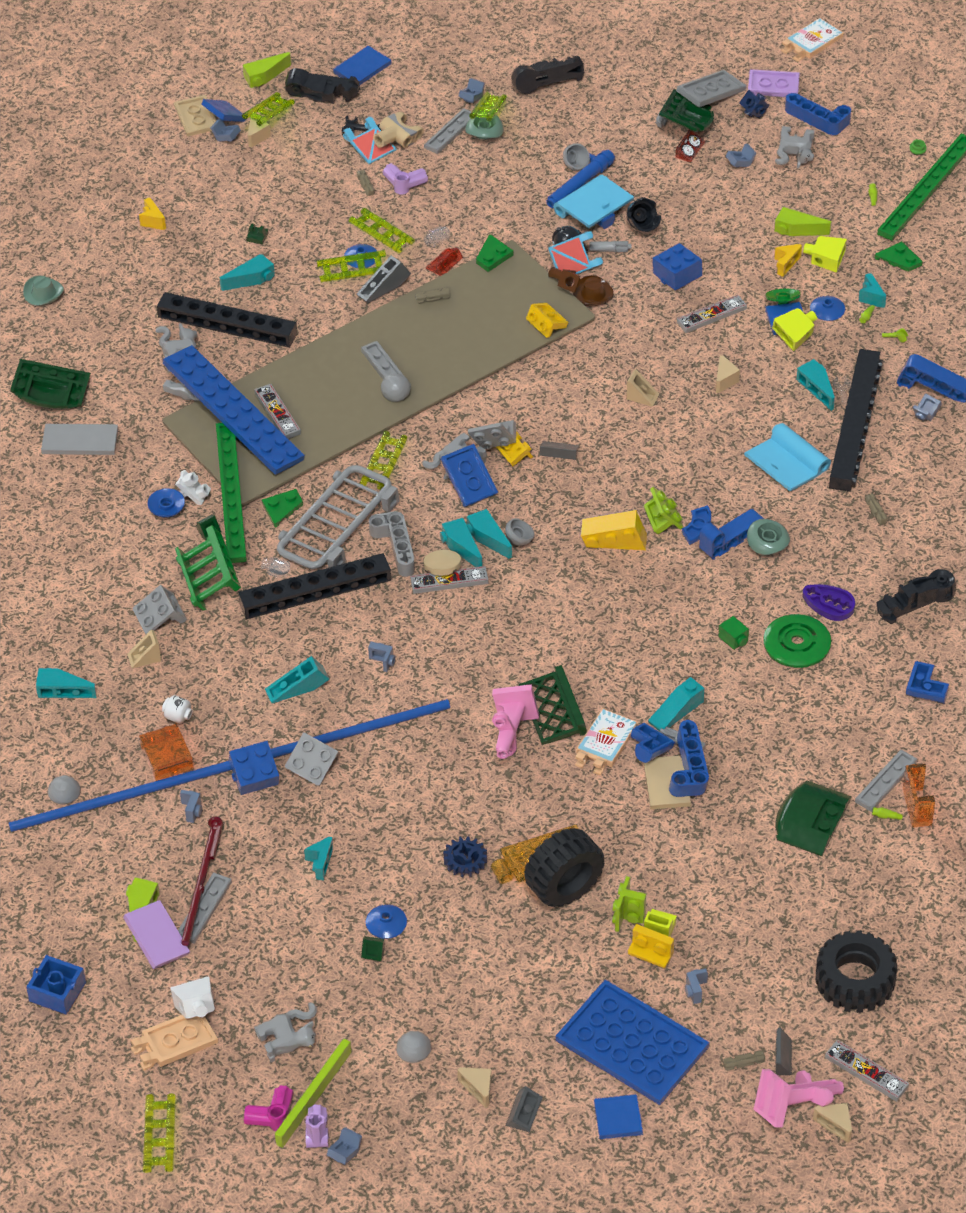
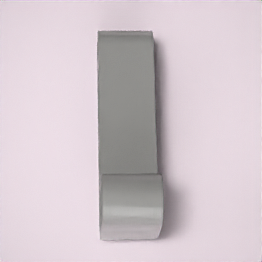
[369,511,415,577]

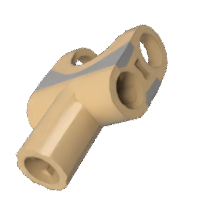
[373,112,424,148]

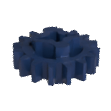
[443,836,487,877]

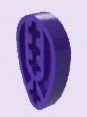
[802,584,855,621]

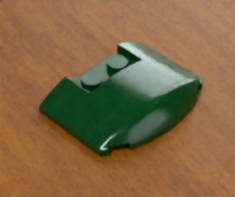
[659,89,714,133]
[10,359,91,410]
[775,781,852,856]

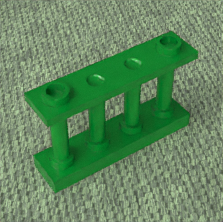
[175,525,241,611]

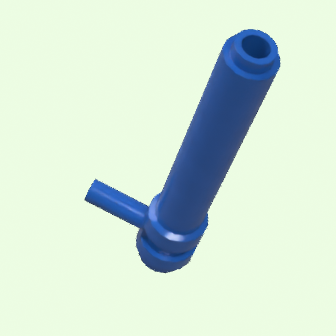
[546,150,615,208]

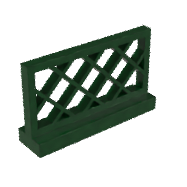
[519,665,587,745]

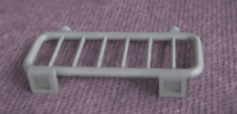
[277,465,400,569]

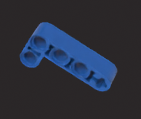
[785,93,851,135]
[897,354,966,403]
[699,509,764,560]
[669,720,709,797]

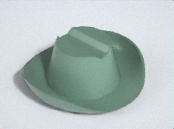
[465,112,504,140]
[23,275,64,306]
[747,519,790,555]

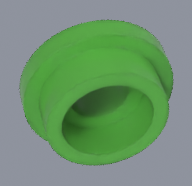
[910,139,927,155]

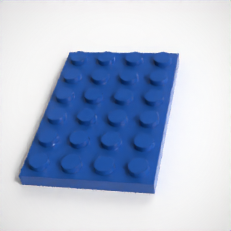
[555,979,709,1105]

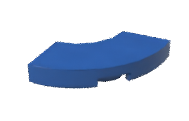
[681,505,711,545]

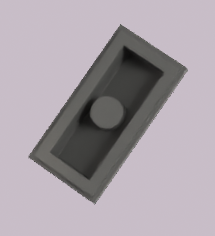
[540,441,579,460]
[775,1028,792,1076]
[505,1086,543,1132]

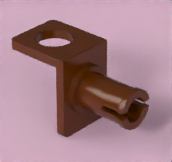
[548,267,581,293]

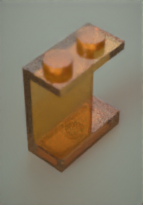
[139,724,194,781]
[903,764,935,828]

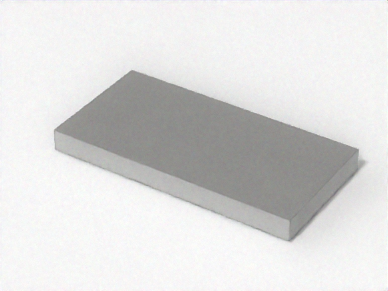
[676,70,747,107]
[41,424,118,455]

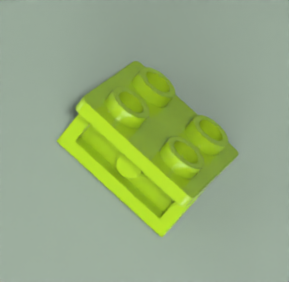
[643,487,684,534]
[612,876,646,932]

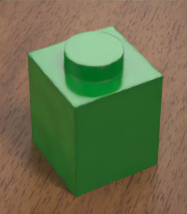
[718,616,749,650]

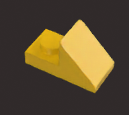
[139,197,166,230]
[774,244,802,277]

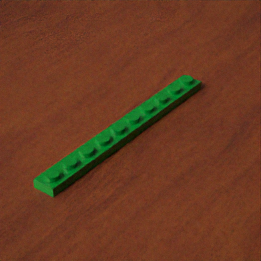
[877,133,966,241]
[216,423,247,563]

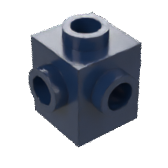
[739,90,769,118]

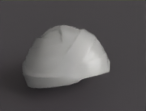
[563,143,590,171]
[381,374,411,402]
[505,518,534,546]
[47,775,81,805]
[396,1031,431,1063]

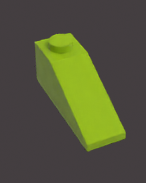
[243,52,291,88]
[774,207,831,236]
[126,877,160,942]

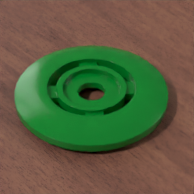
[763,614,831,668]

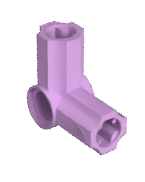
[383,163,428,195]
[306,1105,328,1148]

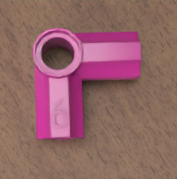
[244,1085,294,1131]

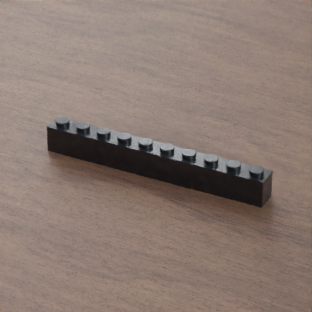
[829,349,883,492]

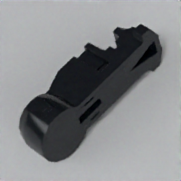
[511,55,585,94]
[285,68,360,104]
[876,569,957,624]

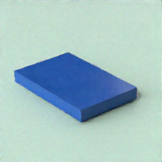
[333,46,392,86]
[440,444,498,507]

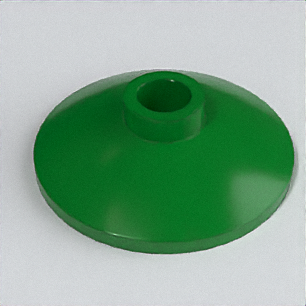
[765,288,801,305]

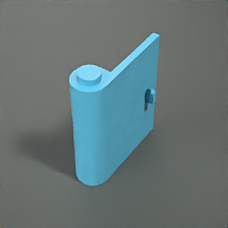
[553,175,634,228]
[744,423,831,491]

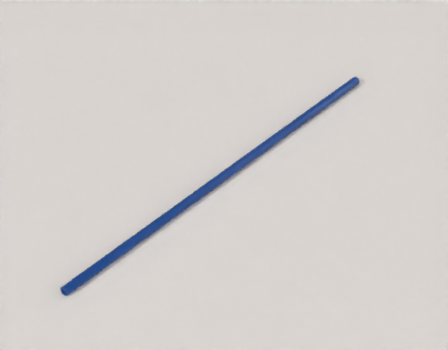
[8,699,450,832]

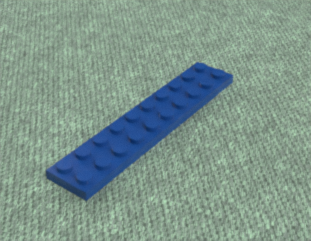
[163,345,305,475]

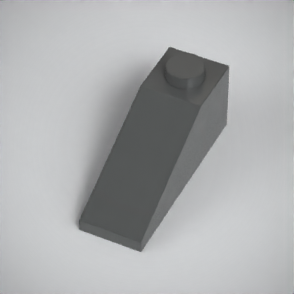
[357,255,411,303]

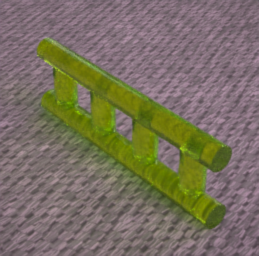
[242,92,295,126]
[469,92,507,121]
[349,207,415,254]
[316,250,386,283]
[359,431,408,490]
[143,1093,176,1173]

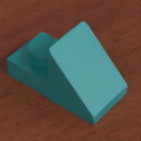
[859,273,886,308]
[304,837,334,881]

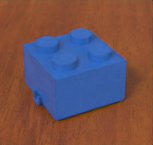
[652,243,703,291]
[229,741,279,795]
[26,955,86,1015]

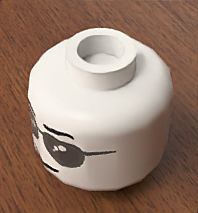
[162,695,193,724]

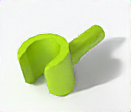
[882,328,908,342]

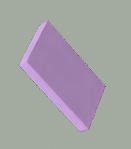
[748,70,800,97]
[123,900,190,969]

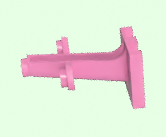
[492,685,539,759]
[754,1069,844,1127]

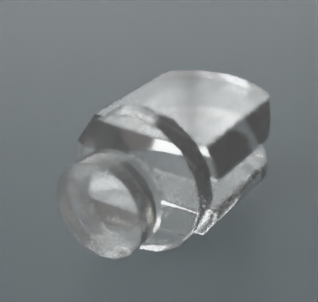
[261,557,290,579]

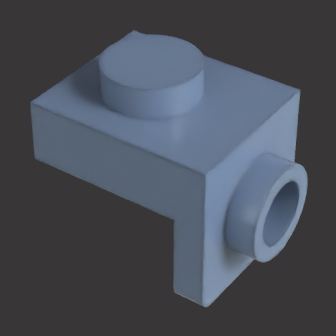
[458,78,485,103]
[211,119,241,142]
[726,144,756,167]
[913,394,942,421]
[368,642,396,672]
[180,790,202,823]
[685,969,708,1004]
[327,1127,362,1165]

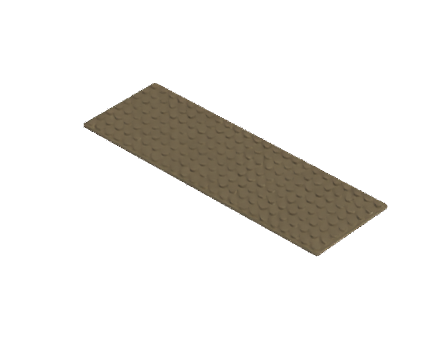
[163,240,595,506]

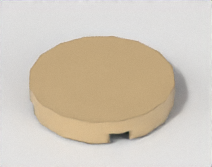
[423,550,462,576]

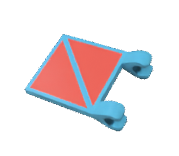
[343,117,396,164]
[548,231,603,274]

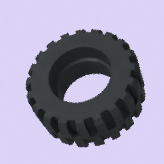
[524,828,605,907]
[815,930,898,1013]

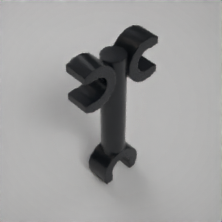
[342,116,382,135]

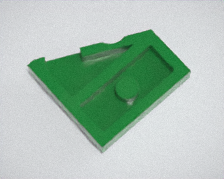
[476,234,514,272]
[874,241,923,272]
[262,489,303,528]

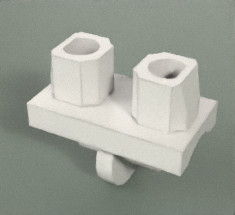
[175,470,211,505]

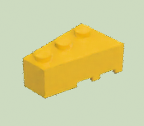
[581,510,647,551]

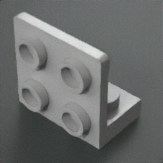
[468,420,516,449]
[133,585,187,634]
[285,732,340,786]

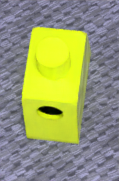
[803,236,847,272]
[772,308,817,351]

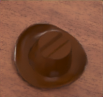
[573,275,614,306]

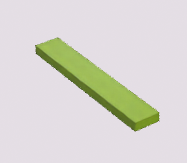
[275,1039,351,1148]

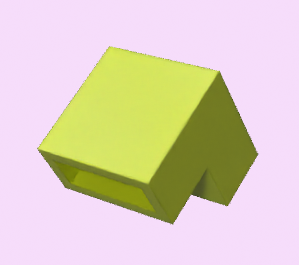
[644,909,677,937]

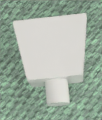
[170,976,215,1019]

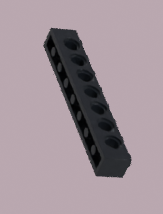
[157,292,298,348]
[238,553,391,620]

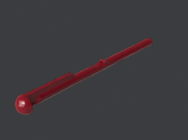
[181,816,223,946]

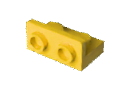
[526,303,568,338]
[496,431,533,466]
[628,924,674,968]

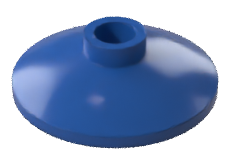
[344,244,379,268]
[810,296,845,321]
[147,488,185,517]
[366,905,407,939]

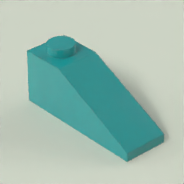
[219,254,275,291]
[796,359,835,411]
[466,509,512,559]
[440,518,482,567]
[265,656,330,704]
[36,668,97,698]
[648,677,705,731]

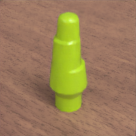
[868,183,878,206]
[859,305,875,323]
[872,807,903,820]

